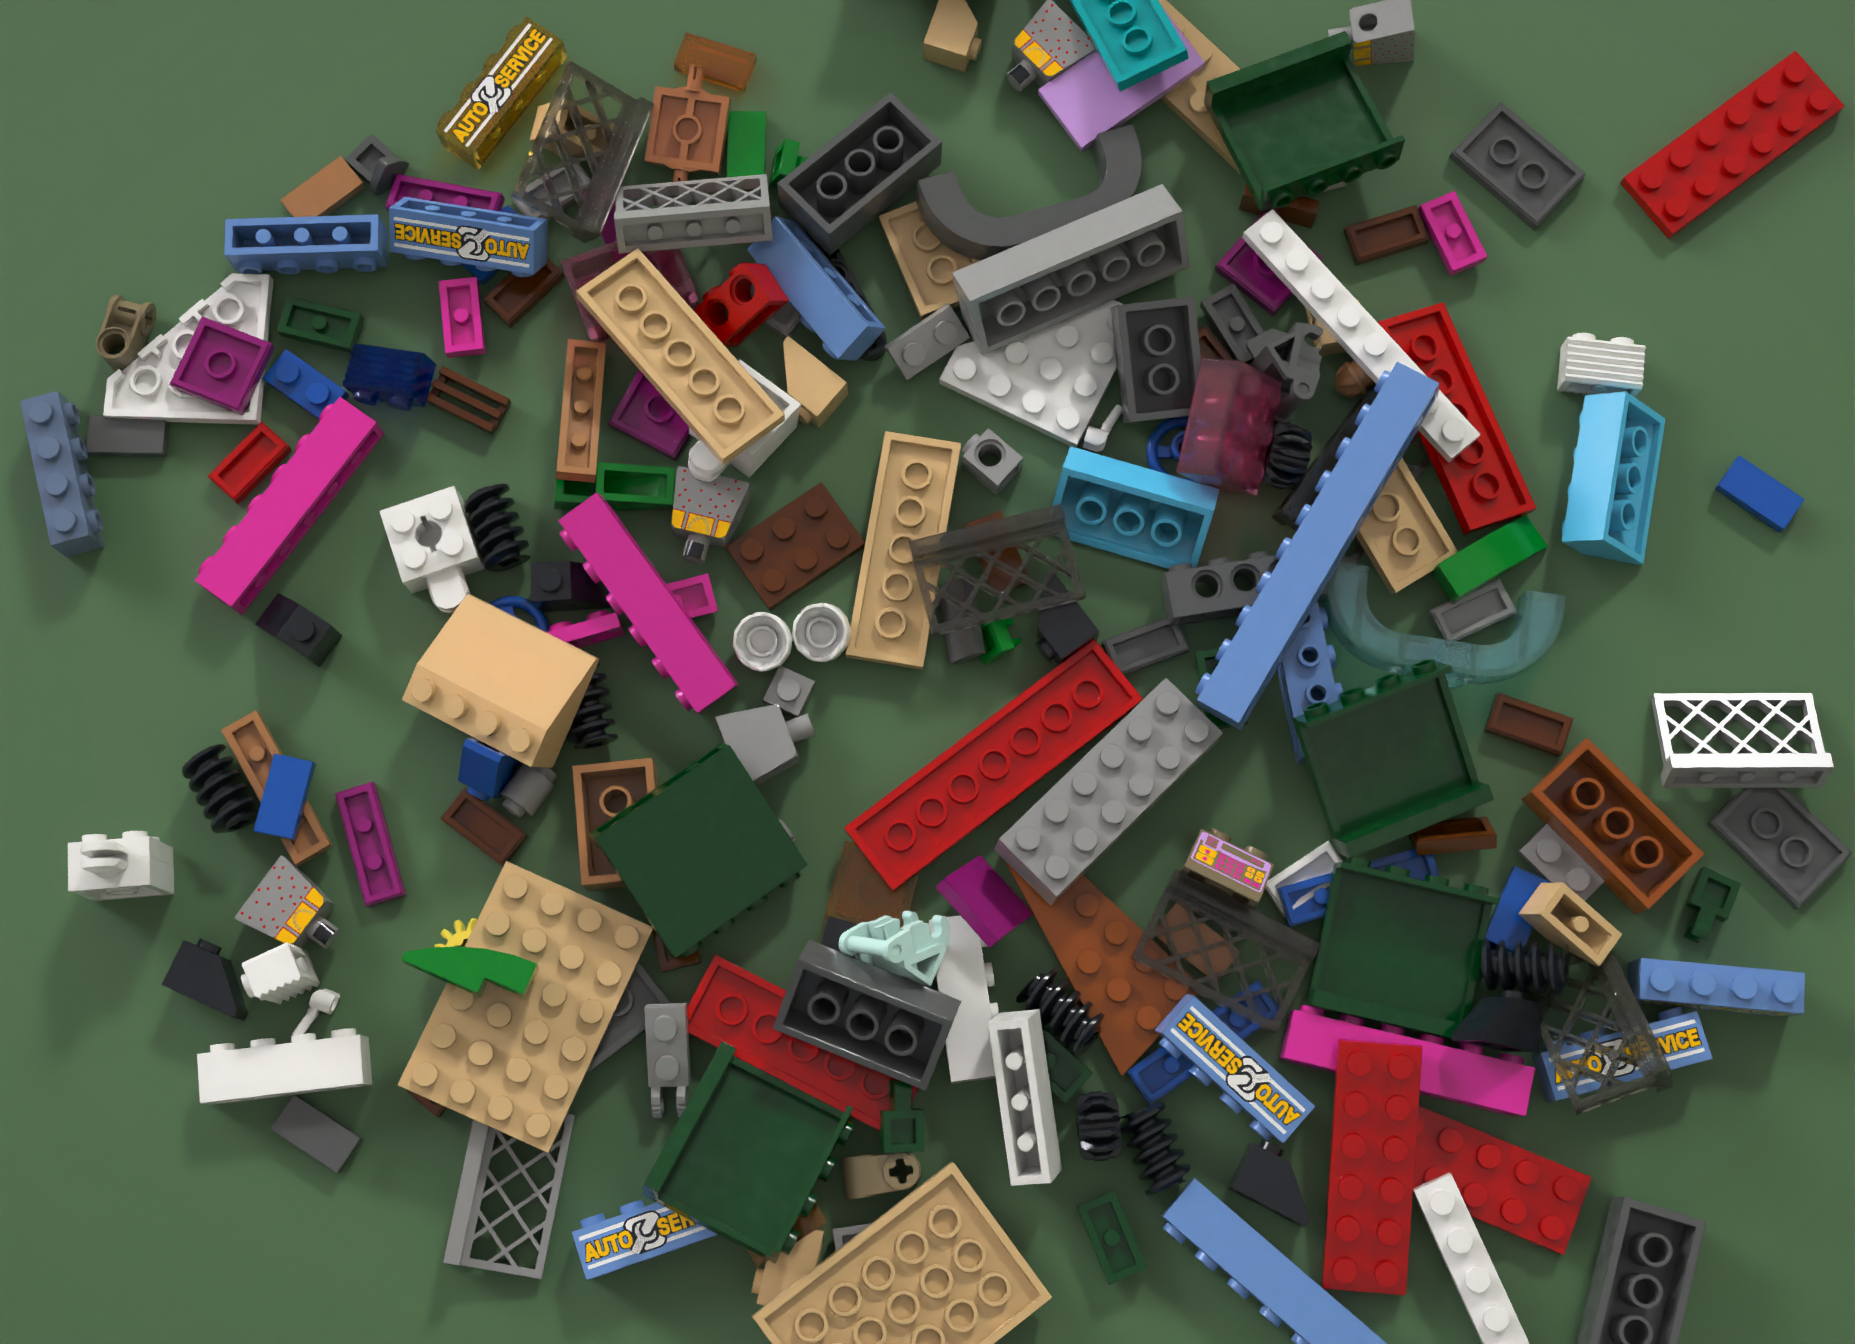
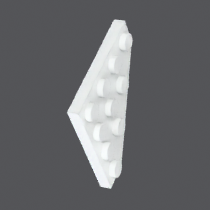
[103,273,273,425]
[939,300,1123,448]

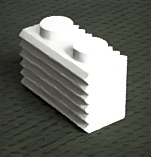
[1557,333,1646,397]
[241,942,320,1005]

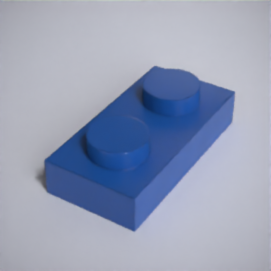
[262,349,349,420]

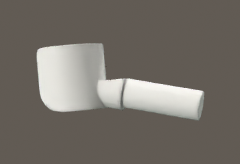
[1083,405,1122,452]
[292,989,340,1035]

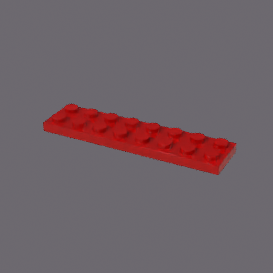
[844,639,1143,893]

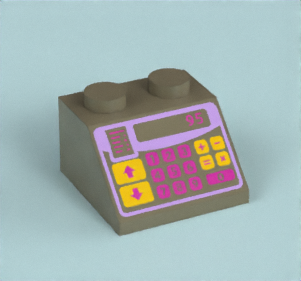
[1177,828,1274,912]

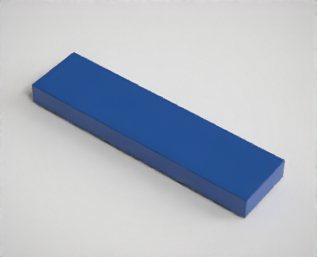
[1277,848,1440,928]
[1126,979,1282,1106]

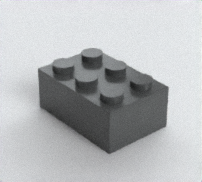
[1111,296,1207,423]

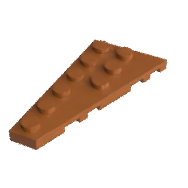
[1003,859,1204,1077]

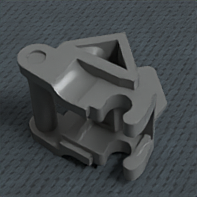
[1244,322,1323,424]

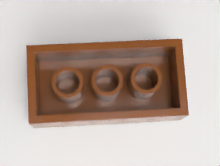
[1521,738,1704,915]

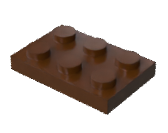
[725,482,865,611]

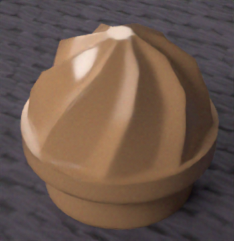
[1335,361,1375,398]

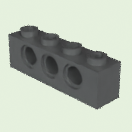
[1160,551,1328,627]

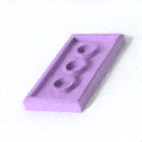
[1038,8,1205,152]

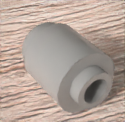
[500,763,558,819]

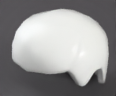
[792,603,852,662]
[733,612,793,672]

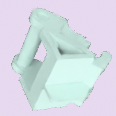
[839,911,950,986]

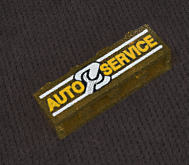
[436,16,568,170]

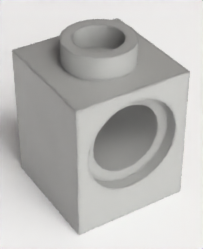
[962,428,1023,496]

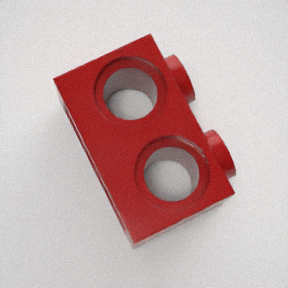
[693,262,789,347]

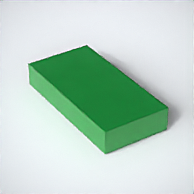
[727,111,767,177]

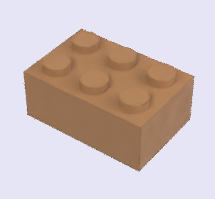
[572,758,659,891]

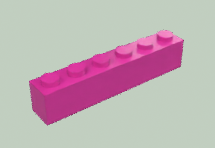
[195,397,385,616]
[558,492,739,713]
[1279,1005,1535,1118]

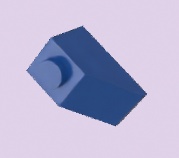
[458,738,520,801]

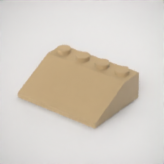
[402,594,600,768]

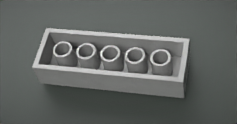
[952,184,1190,356]
[994,678,1223,906]

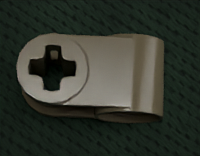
[95,294,156,371]
[841,1152,922,1200]

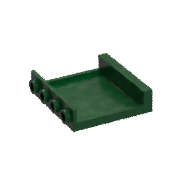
[1204,31,1405,212]
[1292,659,1494,858]
[588,743,807,958]
[1304,857,1500,1039]
[642,1042,855,1264]

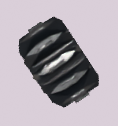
[1259,422,1313,490]
[1075,1091,1122,1162]

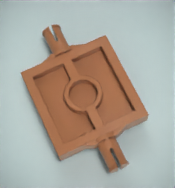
[644,64,731,182]

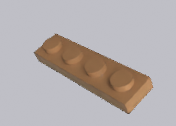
[556,339,606,483]
[221,710,334,867]

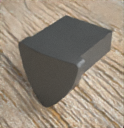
[345,134,409,196]

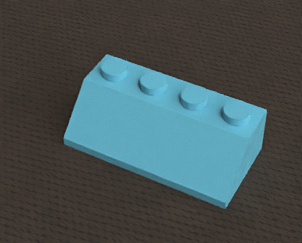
[1562,391,1666,565]
[1045,446,1220,569]

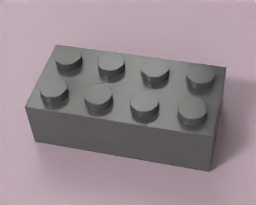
[777,92,942,255]
[773,939,961,1091]
[1577,1197,1706,1344]

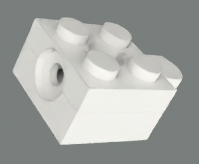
[688,360,801,482]
[380,486,485,614]
[68,831,174,901]

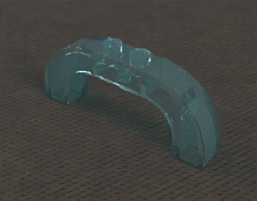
[1322,562,1566,687]

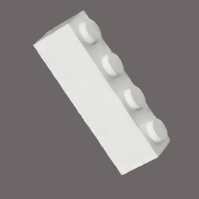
[929,916,999,1084]
[988,1009,1062,1186]
[197,1028,372,1105]

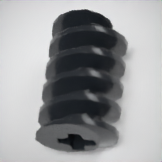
[464,484,531,572]
[567,662,618,749]
[182,744,259,833]
[1481,938,1570,996]
[1016,968,1105,1058]
[1120,1102,1191,1196]

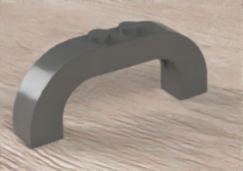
[914,124,1142,260]

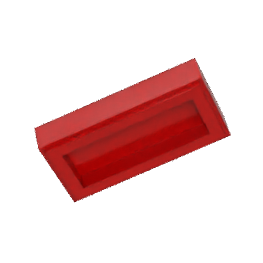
[207,421,292,504]

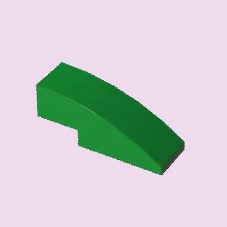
[554,462,675,511]
[1432,515,1548,604]
[401,946,539,998]

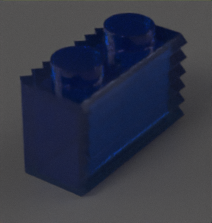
[342,343,437,411]

